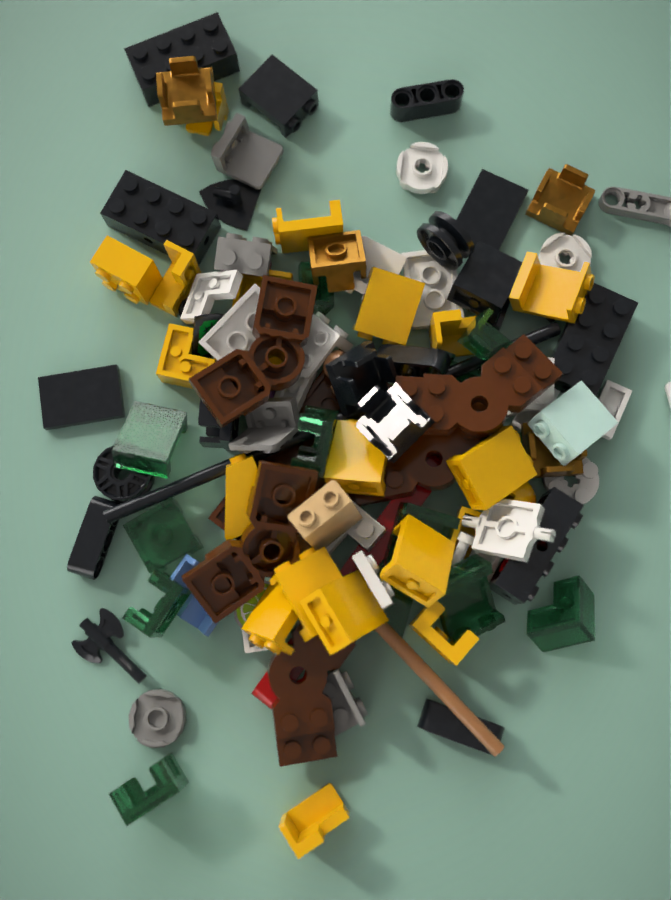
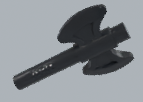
[71,608,147,684]

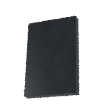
[456,169,529,250]
[38,364,125,430]

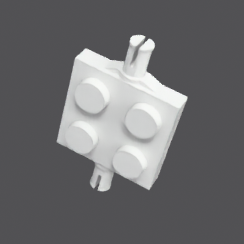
[462,499,556,562]

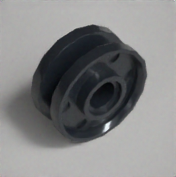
[417,211,475,270]
[93,444,155,503]

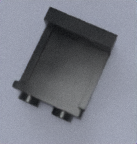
[238,55,319,138]
[447,241,523,323]

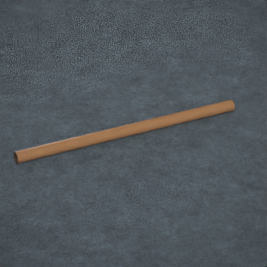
[297,534,505,757]

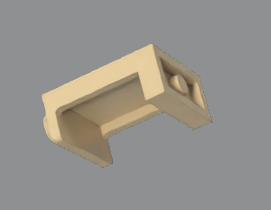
[288,480,363,551]

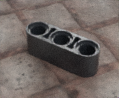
[390,79,464,122]
[377,344,451,377]
[67,496,121,580]
[417,699,505,755]

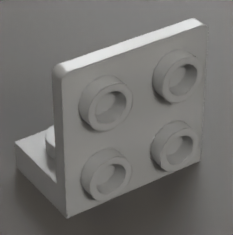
[322,669,368,736]

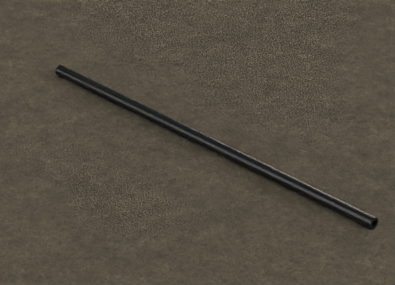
[103,322,561,524]

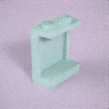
[528,380,618,466]

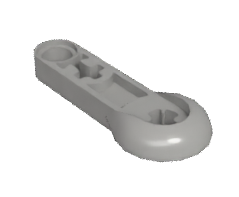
[598,187,671,227]

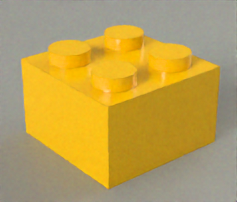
[90,235,162,305]

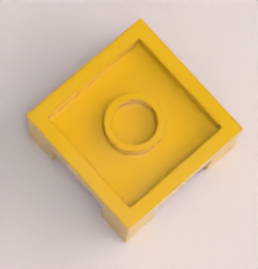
[408,601,479,666]

